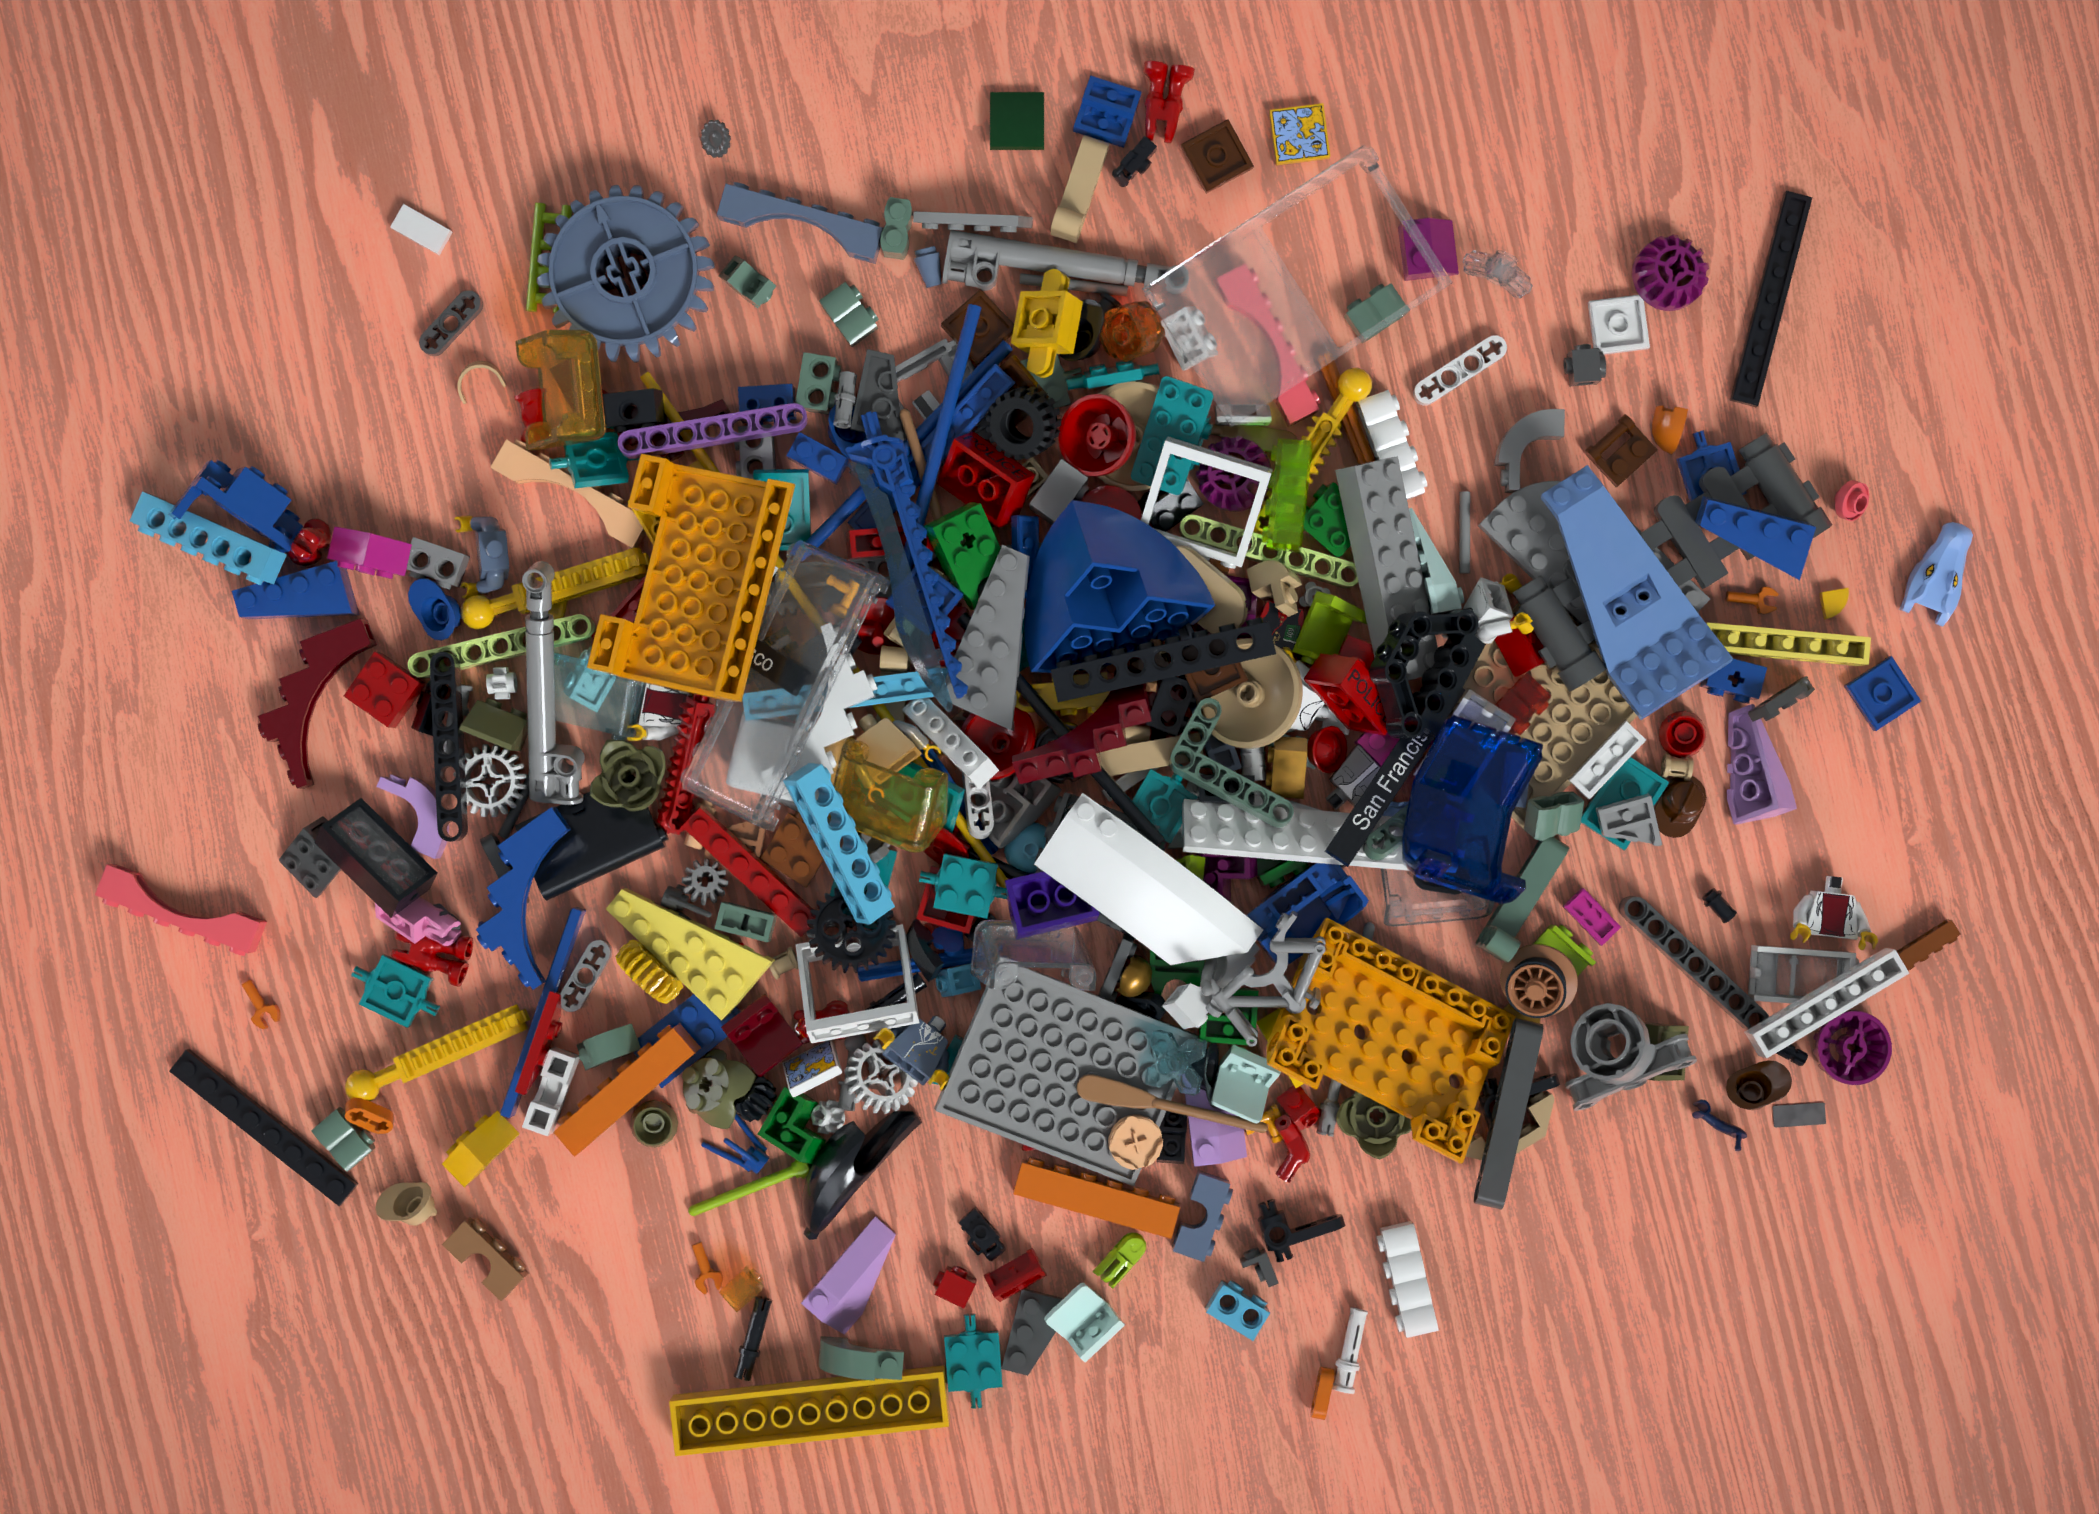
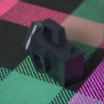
[1112,136,1157,187]
[411,681,448,736]
[959,1207,1006,1261]

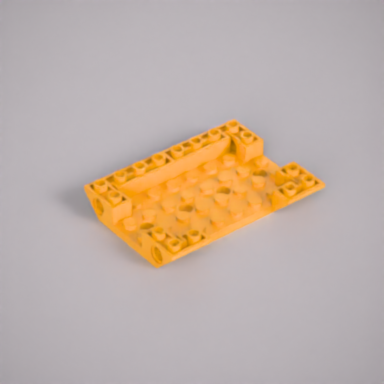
[1267,918,1516,1164]

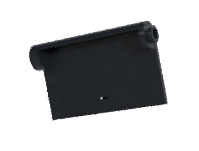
[515,775,669,901]

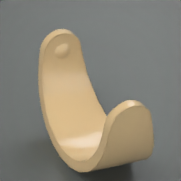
[457,361,507,404]

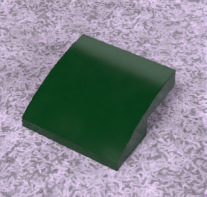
[990,92,1044,150]

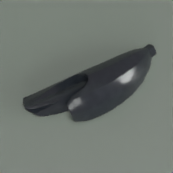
[802,1111,922,1240]

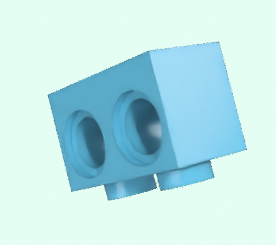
[1205,1280,1270,1341]

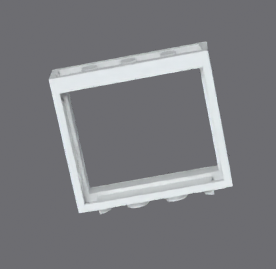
[1141,437,1273,569]
[795,924,920,1043]

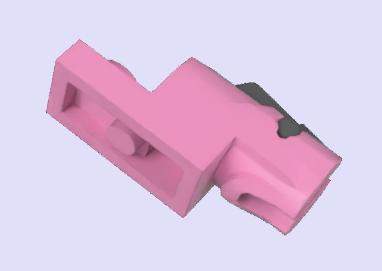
[375,897,461,946]

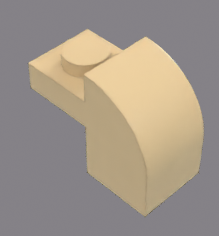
[1247,560,1302,617]

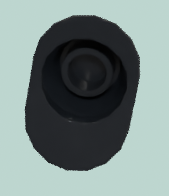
[1059,299,1104,361]
[1185,1043,1219,1108]

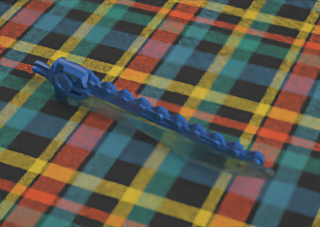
[846,411,968,712]

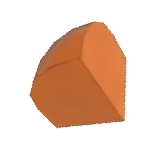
[1652,405,1688,455]

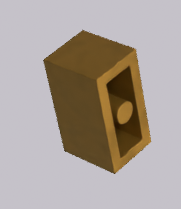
[1266,737,1307,799]

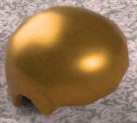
[1117,954,1152,997]

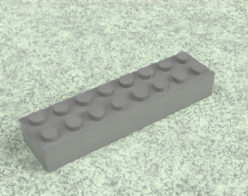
[1335,456,1438,681]

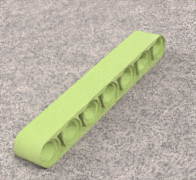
[1179,514,1358,588]
[408,614,596,678]

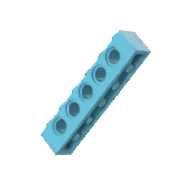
[129,491,287,585]
[783,763,895,924]

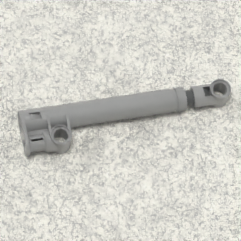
[942,230,1189,295]
[522,561,585,805]

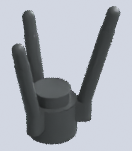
[661,884,719,920]

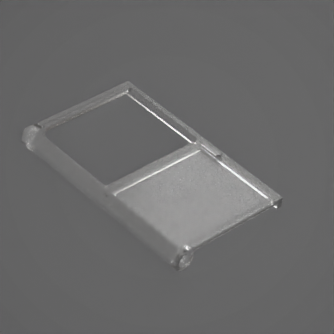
[1142,145,1453,428]

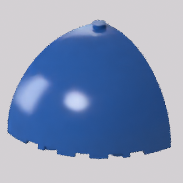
[1024,500,1215,673]

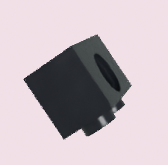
[601,388,665,433]

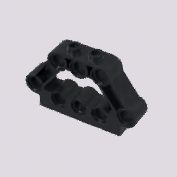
[1369,609,1486,738]

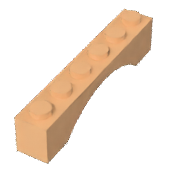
[490,439,646,548]

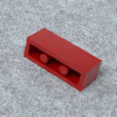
[845,524,933,559]

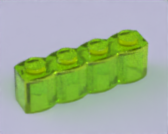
[1262,438,1313,553]

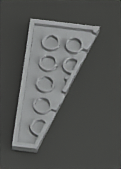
[937,545,1030,731]

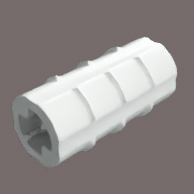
[1239,746,1267,781]

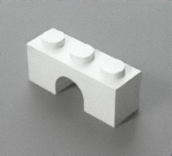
[522,1047,580,1136]

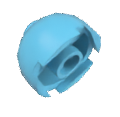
[1004,822,1047,874]

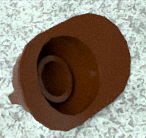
[1654,776,1707,838]
[1726,1060,1792,1110]

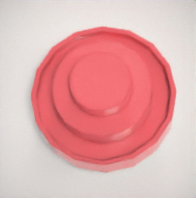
[1834,480,1869,521]

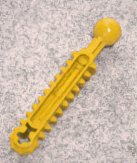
[1253,368,1372,538]
[461,548,650,629]
[345,1004,530,1101]

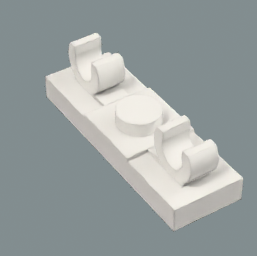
[1568,721,1646,799]

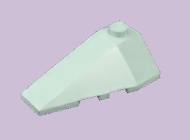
[1409,508,1464,615]

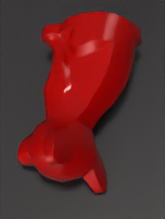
[514,388,554,446]

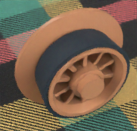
[1500,944,1578,1018]

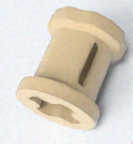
[1660,754,1694,781]
[769,946,798,979]

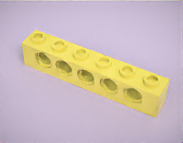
[1706,622,1871,666]

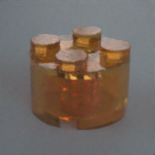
[1100,301,1165,362]

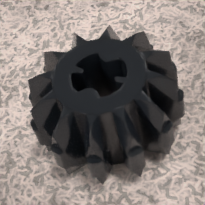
[734,1074,777,1122]

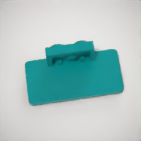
[1131,376,1214,495]

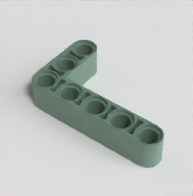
[1169,698,1294,828]
[1475,837,1570,963]

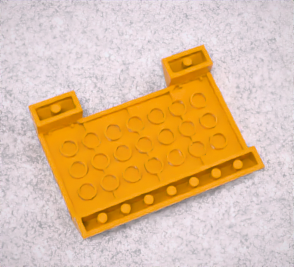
[587,454,795,702]

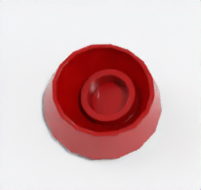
[1659,711,1706,758]
[1307,726,1347,773]

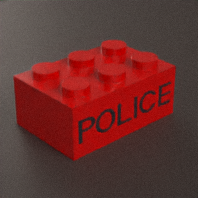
[937,431,1035,527]
[1304,653,1387,736]

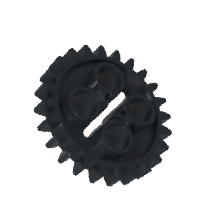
[807,887,896,973]

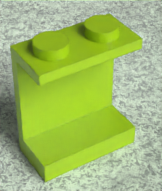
[1292,591,1367,666]
[1532,924,1596,977]

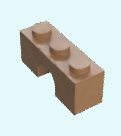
[442,1217,529,1301]

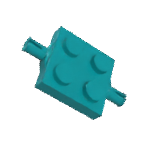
[1066,359,1160,391]
[549,432,640,489]
[1132,764,1198,844]
[919,853,1007,919]
[351,954,440,1028]
[944,1313,1003,1409]

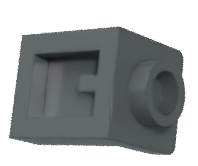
[1240,1247,1279,1287]

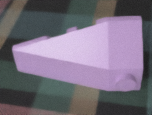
[1727,704,1797,825]
[1182,1069,1247,1167]
[801,1216,896,1335]

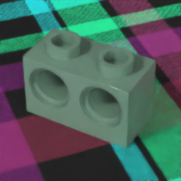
[795,352,841,415]
[714,901,777,942]

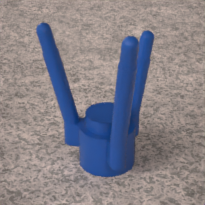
[701,1114,770,1174]

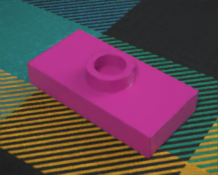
[1562,888,1621,946]

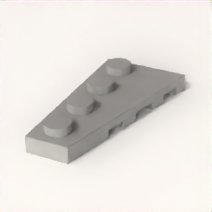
[913,211,1033,232]

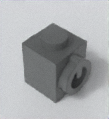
[1563,344,1606,387]

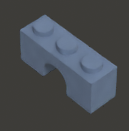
[1172,1170,1233,1262]

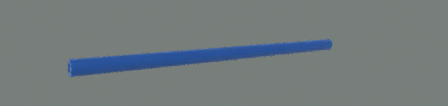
[892,304,981,593]
[794,340,1013,563]

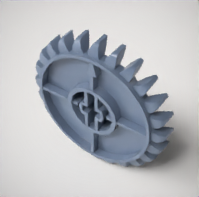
[537,185,715,363]

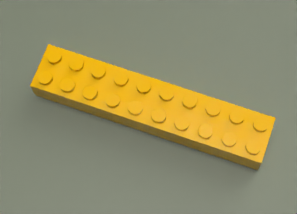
[669,1365,950,1456]

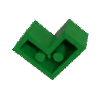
[1198,988,1259,1045]
[757,1086,826,1164]

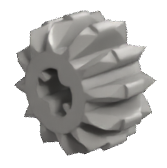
[682,858,728,905]

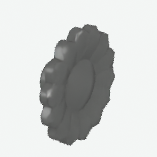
[700,120,731,158]

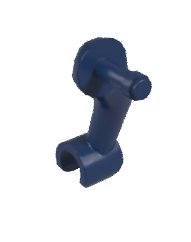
[1692,1099,1747,1152]

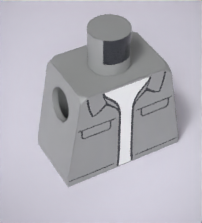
[1325,745,1380,810]

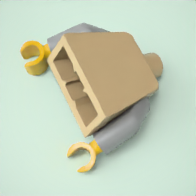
[855,714,941,802]

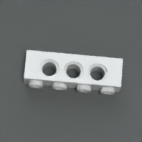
[902,698,999,789]

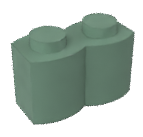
[880,197,913,260]
[819,282,879,347]
[1344,283,1409,344]
[1524,792,1584,841]
[311,1107,376,1172]

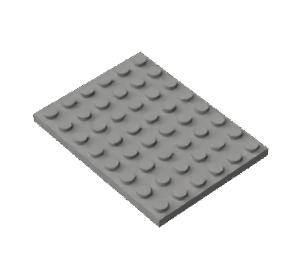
[934,956,1198,1186]

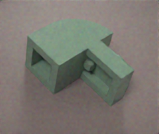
[718,255,776,308]
[576,1023,641,1071]

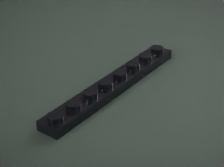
[169,1049,359,1206]

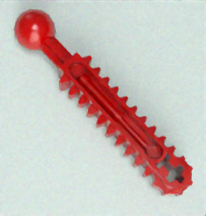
[656,694,718,835]

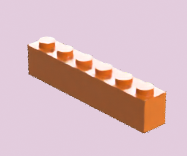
[553,1023,701,1157]
[1013,1157,1180,1239]

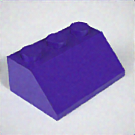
[1005,871,1099,939]

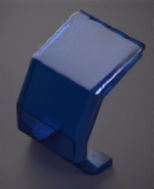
[1402,715,1543,904]

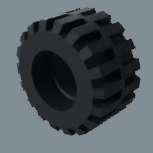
[986,386,1061,460]

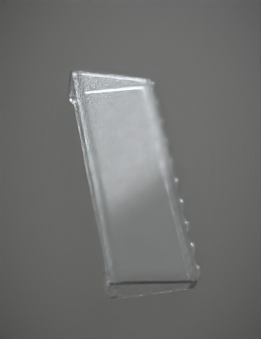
[680,540,891,832]

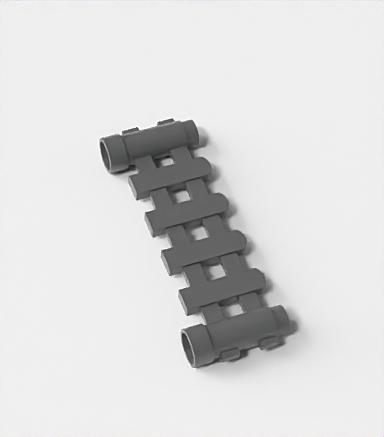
[1513,433,1832,692]

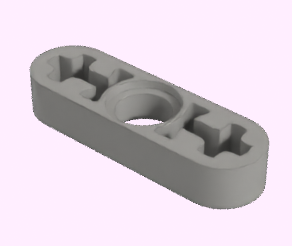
[560,940,612,1012]

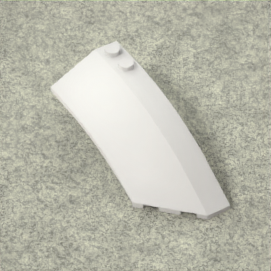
[1034,793,1263,965]

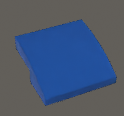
[1073,75,1142,148]

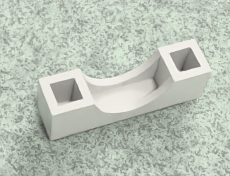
[1162,943,1260,1029]

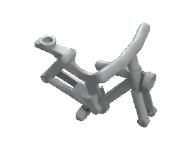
[1200,910,1326,1046]

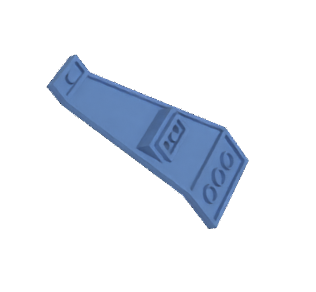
[1541,465,1733,720]

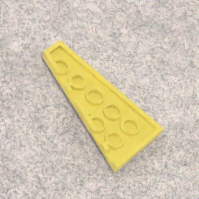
[606,888,775,1021]

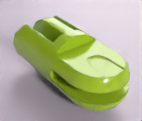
[1093,1232,1147,1289]

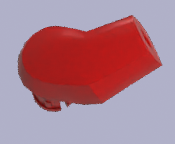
[1274,1115,1311,1183]

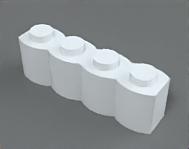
[1356,390,1427,500]
[1376,1221,1439,1338]

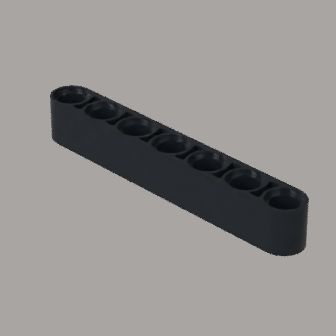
[430,652,468,842]

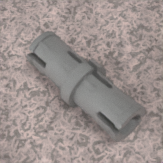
[833,371,857,429]

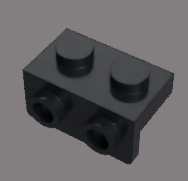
[1137,479,1204,532]

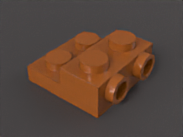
[760,811,824,888]

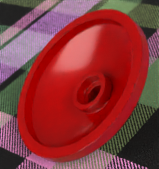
[960,707,1036,780]

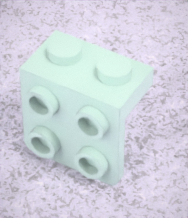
[1211,1044,1281,1124]
[1044,1283,1125,1362]

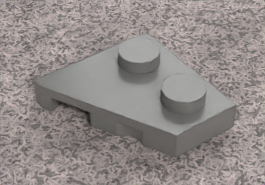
[1596,794,1662,846]

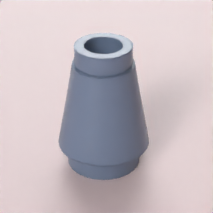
[914,246,942,288]

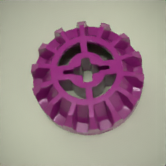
[1632,234,1709,311]
[1196,436,1272,512]
[1813,1010,1892,1085]

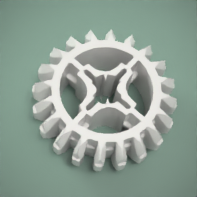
[453,744,528,817]
[844,1040,918,1114]

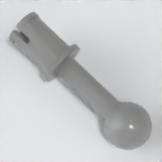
[837,1034,866,1111]

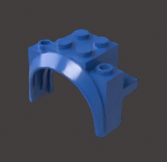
[168,460,303,553]
[1246,863,1369,965]

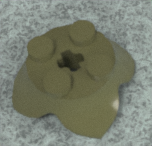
[590,739,666,811]
[682,1049,757,1129]
[1336,1092,1412,1160]

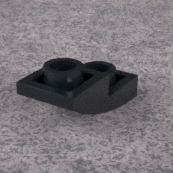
[906,919,944,982]
[1157,1111,1187,1164]

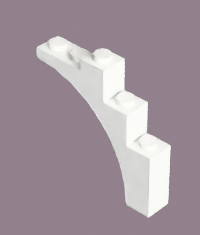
[762,623,878,799]

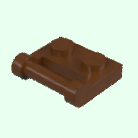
[1584,414,1658,487]

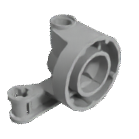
[1565,1003,1697,1111]

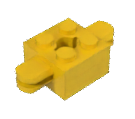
[1011,269,1083,378]

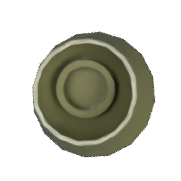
[630,1100,678,1148]

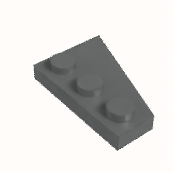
[850,349,904,441]
[1098,934,1137,1002]
[1001,1288,1064,1376]

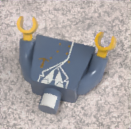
[454,515,509,599]
[873,1016,949,1091]

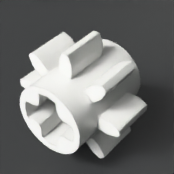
[486,667,517,700]
[811,1100,845,1134]

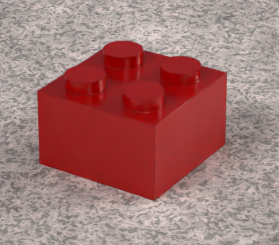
[343,651,426,728]

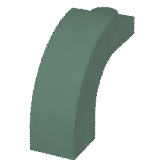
[818,1336,904,1381]

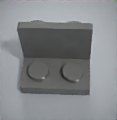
[279,816,341,898]

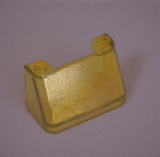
[515,330,606,450]
[829,737,948,853]

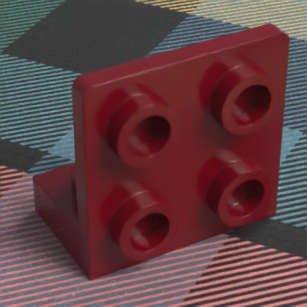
[721,994,802,1077]

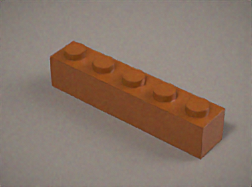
[1896,919,1961,971]

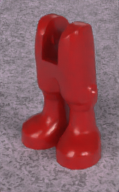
[1143,61,1195,143]
[288,519,332,566]
[391,932,473,987]

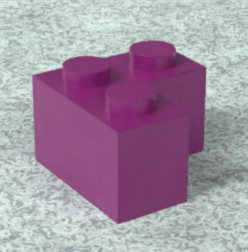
[1196,853,1258,903]

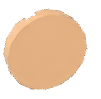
[1108,1114,1163,1170]

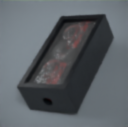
[314,798,438,918]

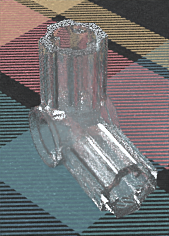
[1463,250,1533,299]

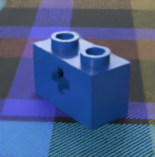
[1700,659,1767,704]

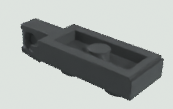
[1748,676,1815,722]

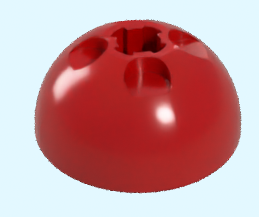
[1058,394,1136,476]

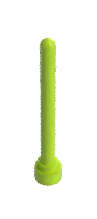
[688,1159,812,1216]

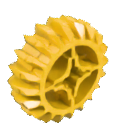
[615,940,683,1004]

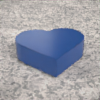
[932,926,964,957]

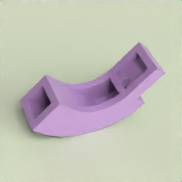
[376,774,449,859]

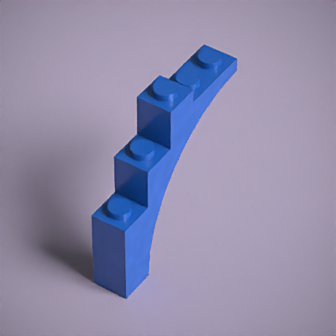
[476,807,571,990]

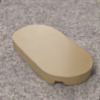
[1176,545,1248,633]

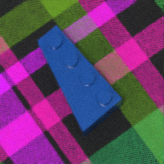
[1695,496,1816,580]
[232,561,360,619]

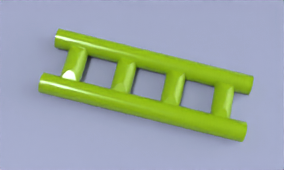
[526,203,572,314]

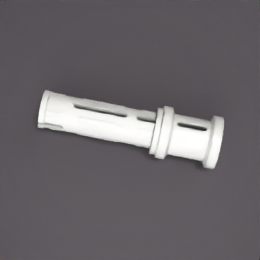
[1332,1307,1368,1394]

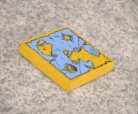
[1269,103,1330,166]

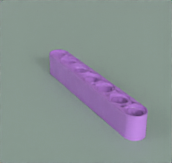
[618,403,808,459]

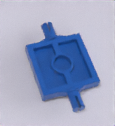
[1676,430,1747,501]

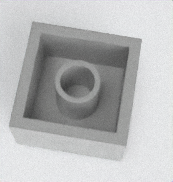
[1029,459,1089,525]

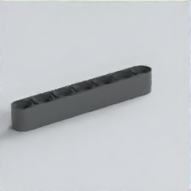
[1619,896,1769,1030]
[1474,1018,1543,1210]

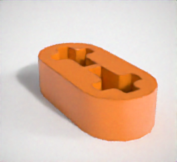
[345,1098,394,1134]
[1310,1366,1335,1420]

